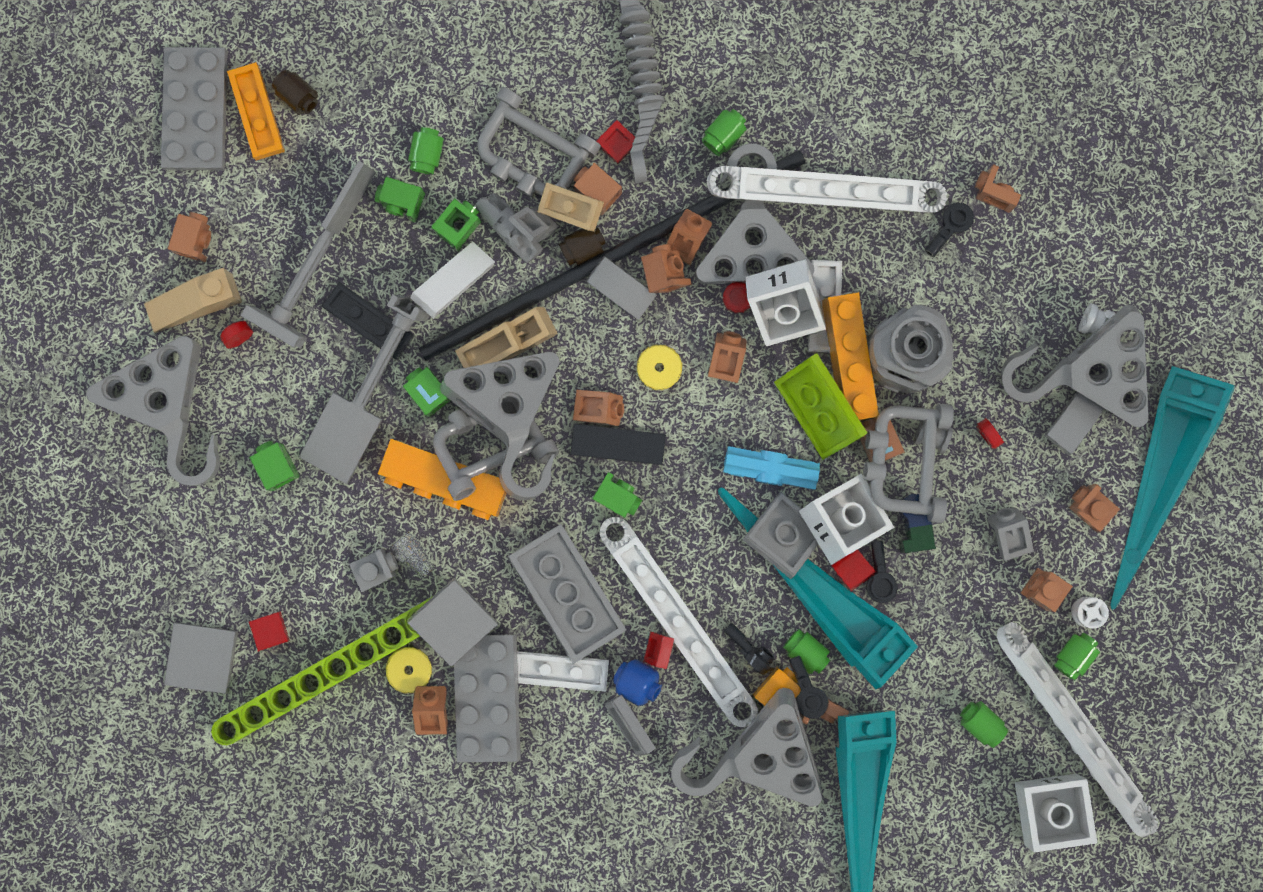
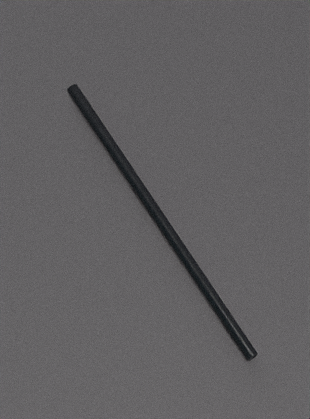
[419,150,806,361]

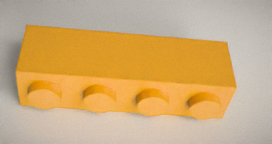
[821,292,879,420]
[378,439,506,520]

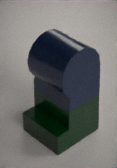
[899,494,936,553]

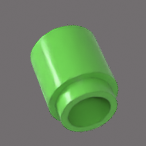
[702,109,747,156]
[408,127,444,175]
[783,629,830,675]
[1054,633,1100,681]
[960,701,1008,748]

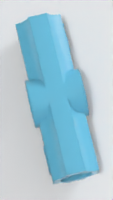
[723,446,820,490]

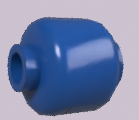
[613,659,662,706]

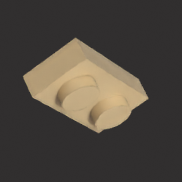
[537,182,604,232]

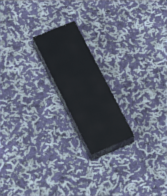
[321,282,415,360]
[570,424,666,465]

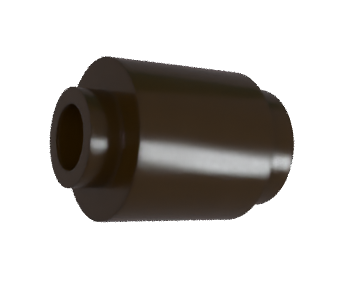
[272,70,318,115]
[558,227,606,266]

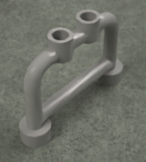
[477,87,601,197]
[433,402,559,501]
[863,403,954,523]

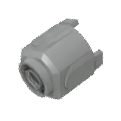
[867,305,953,394]

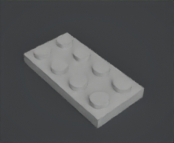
[161,47,228,171]
[507,524,627,664]
[454,634,521,762]

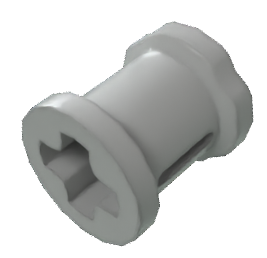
[913,420,953,454]

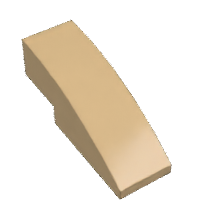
[455,307,558,368]

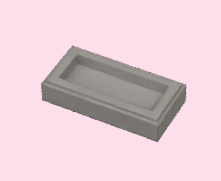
[605,695,656,756]

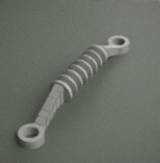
[617,0,665,184]

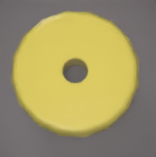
[637,345,682,390]
[386,647,432,693]

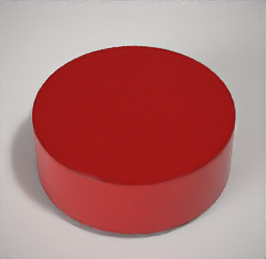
[723,282,750,314]
[220,321,253,349]
[976,418,1004,449]

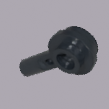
[925,202,974,257]
[866,541,898,603]
[724,623,776,675]
[789,656,829,719]

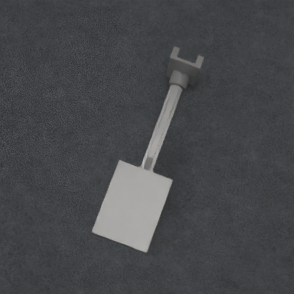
[240,161,376,348]
[299,294,430,484]

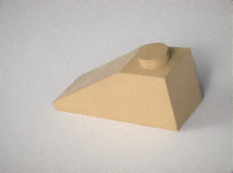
[144,268,242,333]

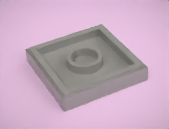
[742,491,818,579]
[407,578,498,666]
[164,622,238,694]

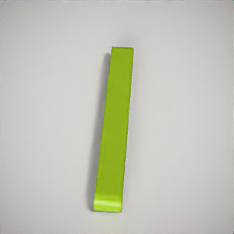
[211,596,433,746]

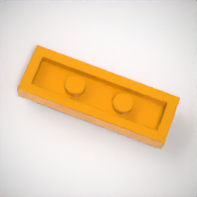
[227,62,285,161]

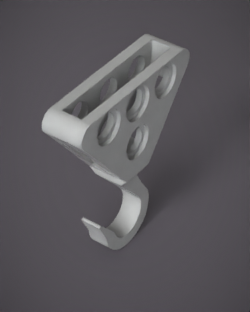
[695,143,814,285]
[1001,305,1148,427]
[86,336,220,486]
[440,352,560,500]
[671,688,822,807]

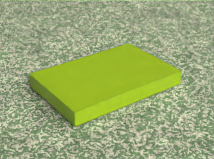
[774,353,868,460]

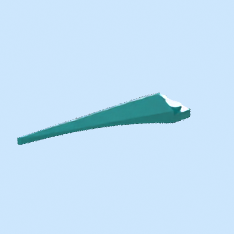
[1110,366,1235,610]
[718,488,918,690]
[835,710,897,892]

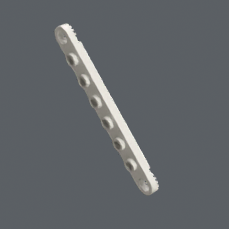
[707,166,948,213]
[600,517,758,727]
[997,622,1158,837]

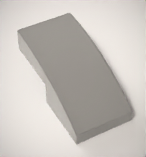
[509,205,558,243]
[586,256,657,320]
[1044,392,1104,455]

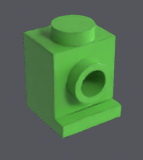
[375,177,425,223]
[431,198,481,252]
[592,472,643,518]

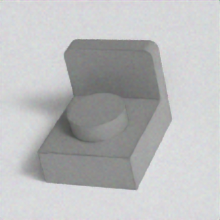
[987,508,1034,561]
[349,548,398,592]

